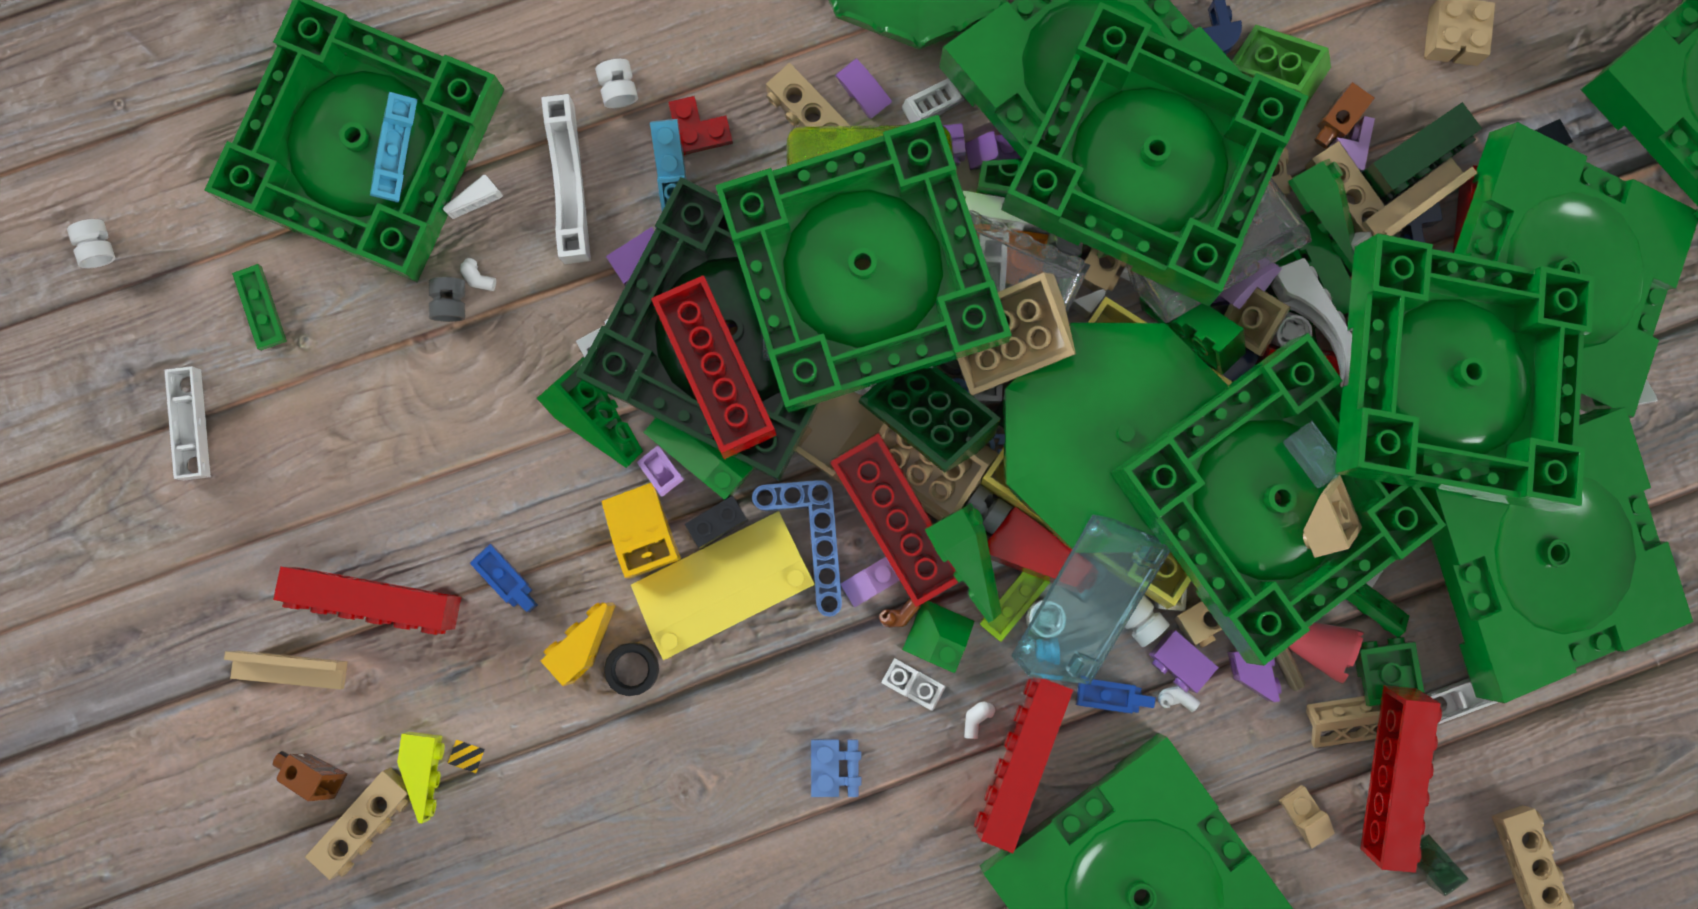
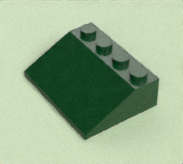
[858,366,1001,473]

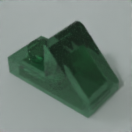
[1417,834,1468,896]

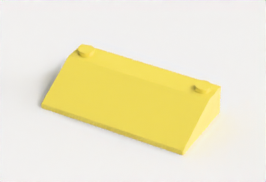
[631,511,815,660]

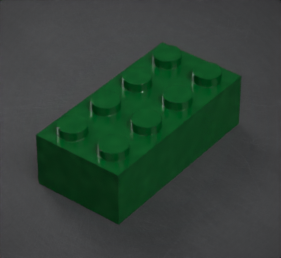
[1362,102,1482,202]

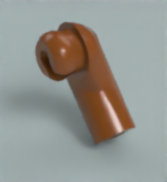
[879,599,920,628]

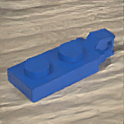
[470,544,538,613]
[1075,677,1156,714]

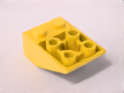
[601,483,681,579]
[540,602,616,686]

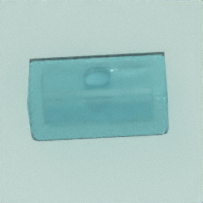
[1283,421,1340,489]

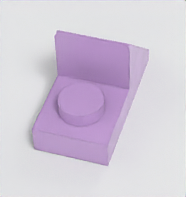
[1330,116,1375,173]
[637,445,685,497]
[840,557,900,608]

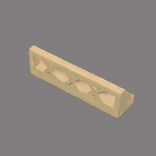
[1362,158,1477,236]
[224,650,348,690]
[1306,696,1381,748]

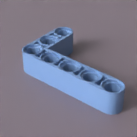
[752,480,842,617]

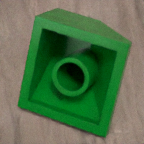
[902,601,975,673]

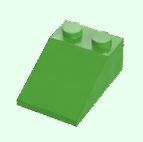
[1232,25,1331,110]

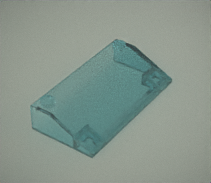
[1011,514,1170,684]

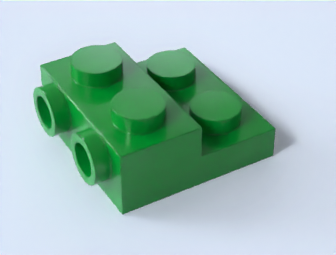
[1355,637,1424,706]

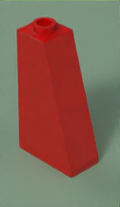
[987,506,1098,593]

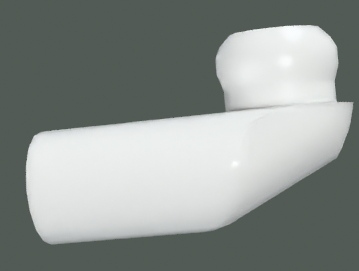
[460,258,496,291]
[1158,686,1201,712]
[964,701,995,739]

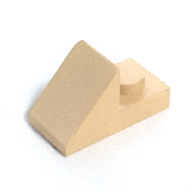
[1279,785,1335,849]

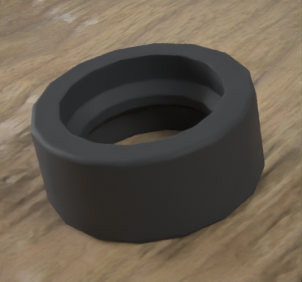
[604,642,659,696]

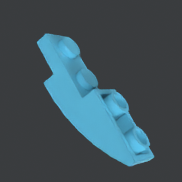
[650,119,687,211]

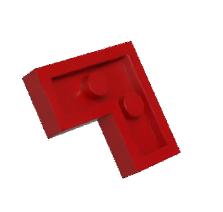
[668,96,733,155]

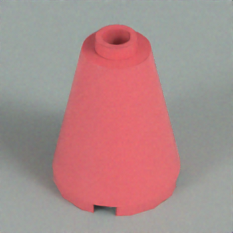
[1288,622,1364,684]

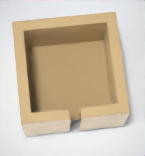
[1424,0,1495,66]

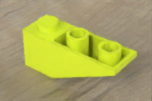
[397,732,445,824]

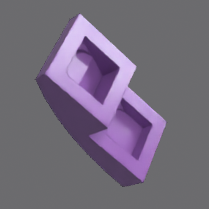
[835,58,892,119]

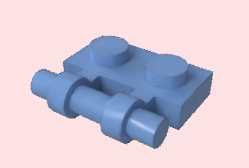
[811,739,862,797]

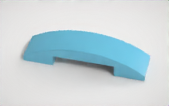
[370,92,417,202]

